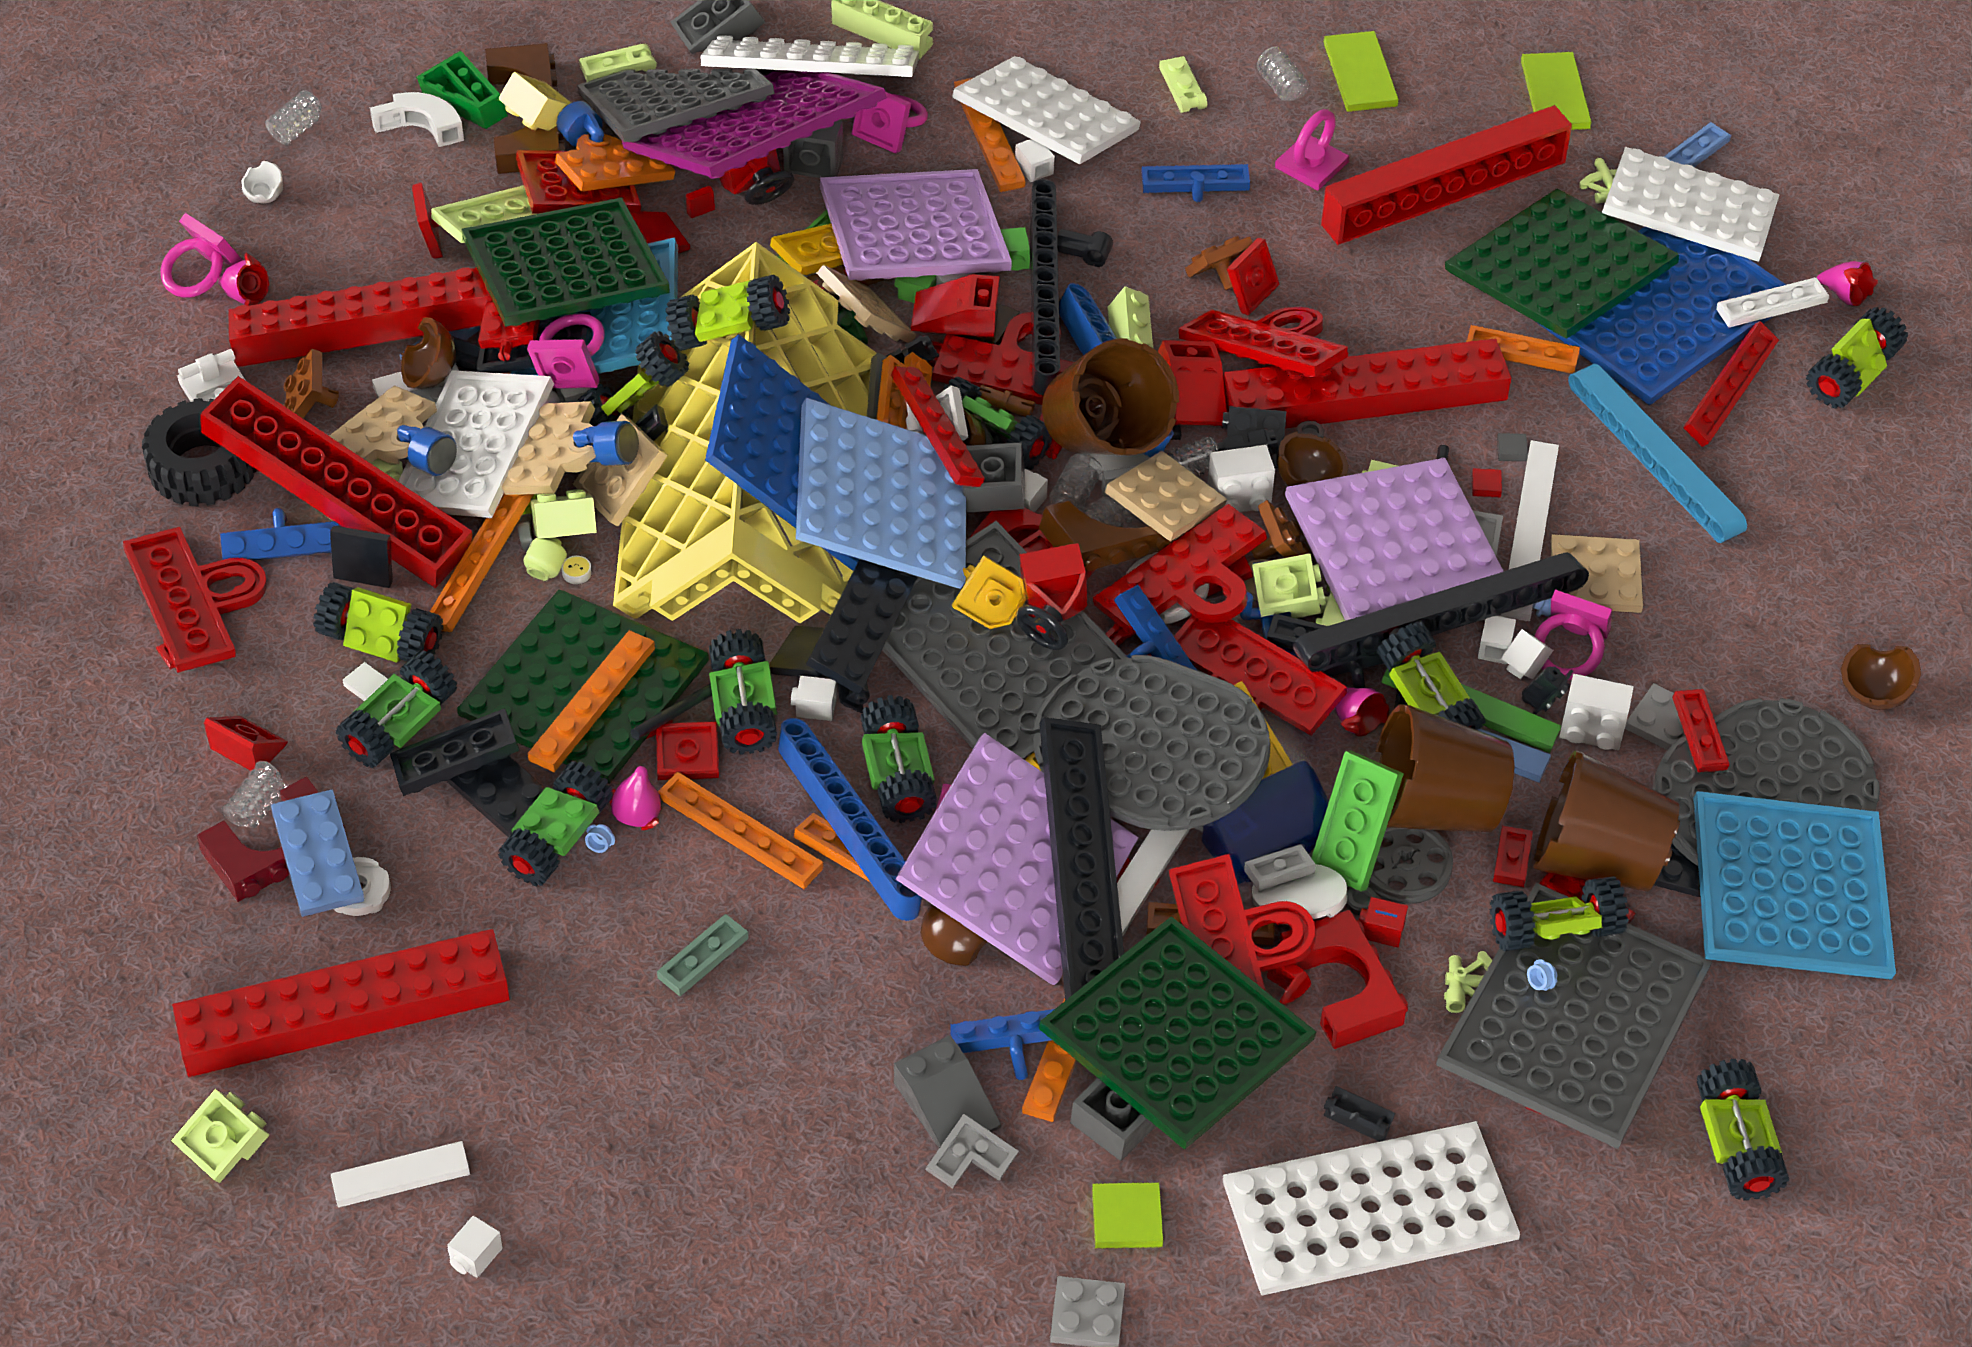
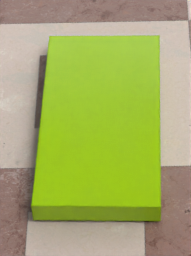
[1324,31,1399,112]
[1521,52,1591,130]

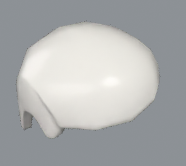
[242,161,283,204]

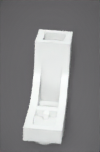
[370,92,464,147]

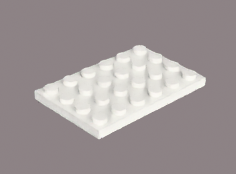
[953,56,1141,164]
[1602,147,1780,262]
[398,370,554,518]

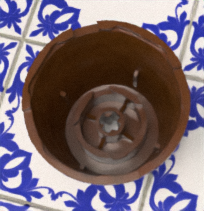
[1042,338,1179,456]
[1376,704,1514,832]
[1533,750,1680,892]

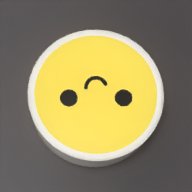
[562,555,592,584]

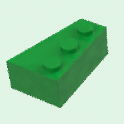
[417,51,508,129]

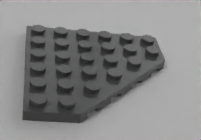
[577,69,775,142]

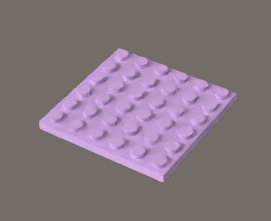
[820,169,1012,281]
[1285,458,1503,621]
[896,733,1138,985]

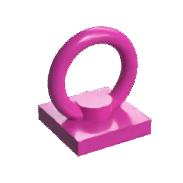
[851,92,928,154]
[1275,109,1349,191]
[160,213,243,298]
[527,313,605,388]
[1534,590,1612,680]

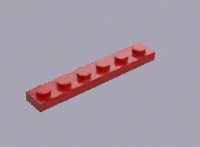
[1683,321,1779,447]
[891,366,985,487]

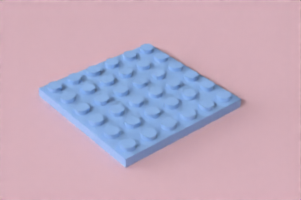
[796,398,966,589]

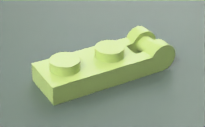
[579,44,657,82]
[1159,56,1207,113]

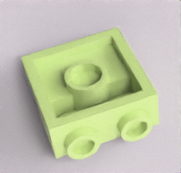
[1252,553,1326,618]
[171,1089,270,1183]

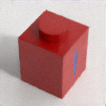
[1359,897,1408,948]

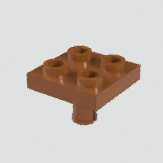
[1185,235,1253,291]
[284,349,339,418]
[1251,500,1310,560]

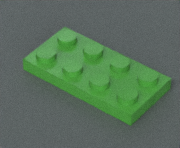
[1312,751,1404,891]

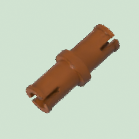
[980,384,1035,417]

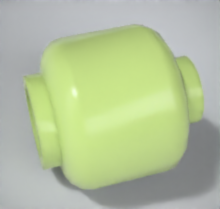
[523,537,567,581]

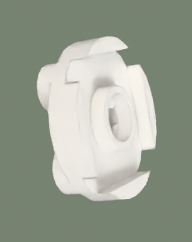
[334,857,391,916]

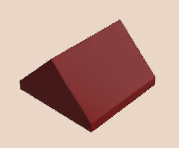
[204,716,288,775]

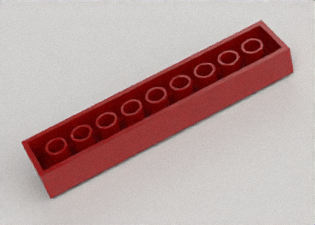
[1321,105,1572,245]
[228,267,493,367]
[1223,338,1511,429]
[201,376,472,589]
[172,929,510,1077]

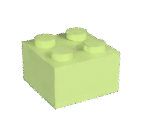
[530,489,597,539]

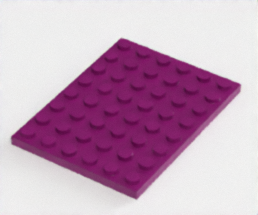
[621,70,886,179]

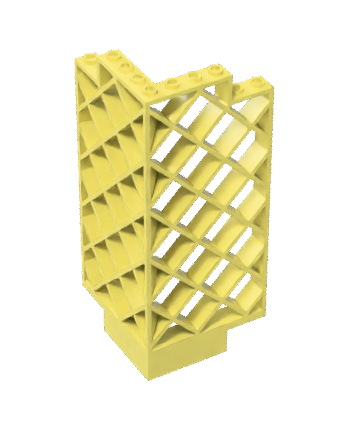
[613,242,876,623]

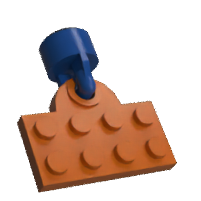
[555,101,675,191]

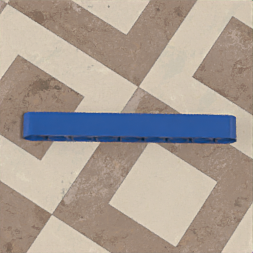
[1059,283,1174,458]
[778,718,922,921]

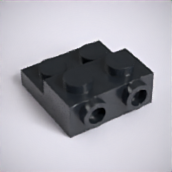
[1221,406,1287,468]

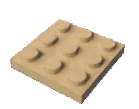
[817,265,916,343]
[573,414,668,526]
[1105,451,1227,542]
[1551,534,1643,613]

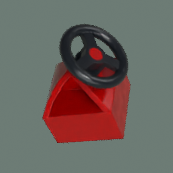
[720,149,794,205]
[1016,543,1088,650]

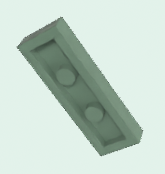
[657,914,749,996]

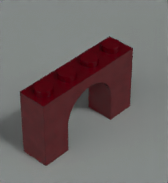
[197,776,347,902]

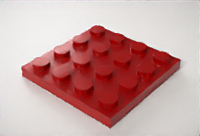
[516,150,641,214]

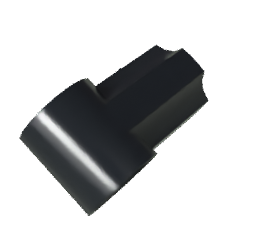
[1057,229,1113,267]

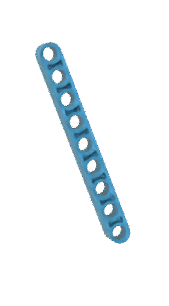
[1569,364,1747,543]

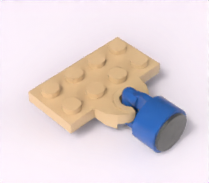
[329,385,457,476]
[502,401,639,495]

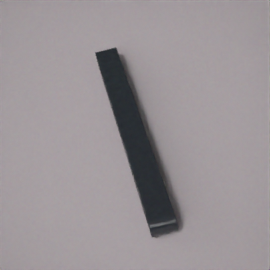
[1030,179,1060,395]
[1293,552,1589,672]

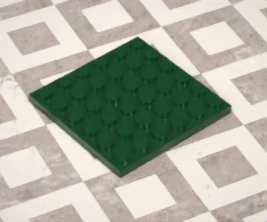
[1445,188,1679,339]
[462,198,670,327]
[457,589,709,784]
[1039,916,1316,1150]

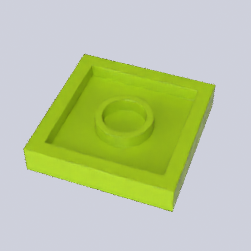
[1092,1183,1163,1248]

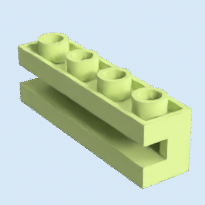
[831,0,933,59]

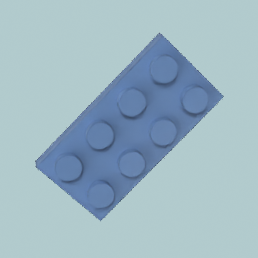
[271,789,364,917]

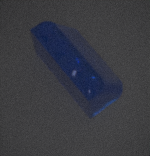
[1202,761,1329,884]

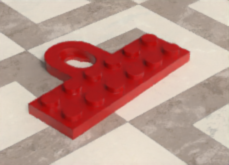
[1178,307,1348,377]
[932,312,1075,405]
[1093,504,1267,635]
[123,527,267,673]
[1174,615,1348,736]
[1168,854,1316,990]

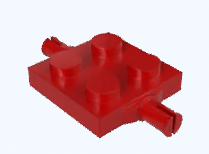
[478,302,540,361]

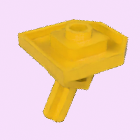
[952,555,1027,629]

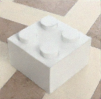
[1207,445,1275,512]
[1559,674,1634,751]

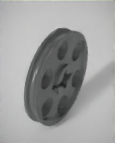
[1368,828,1453,904]

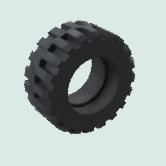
[142,398,257,507]

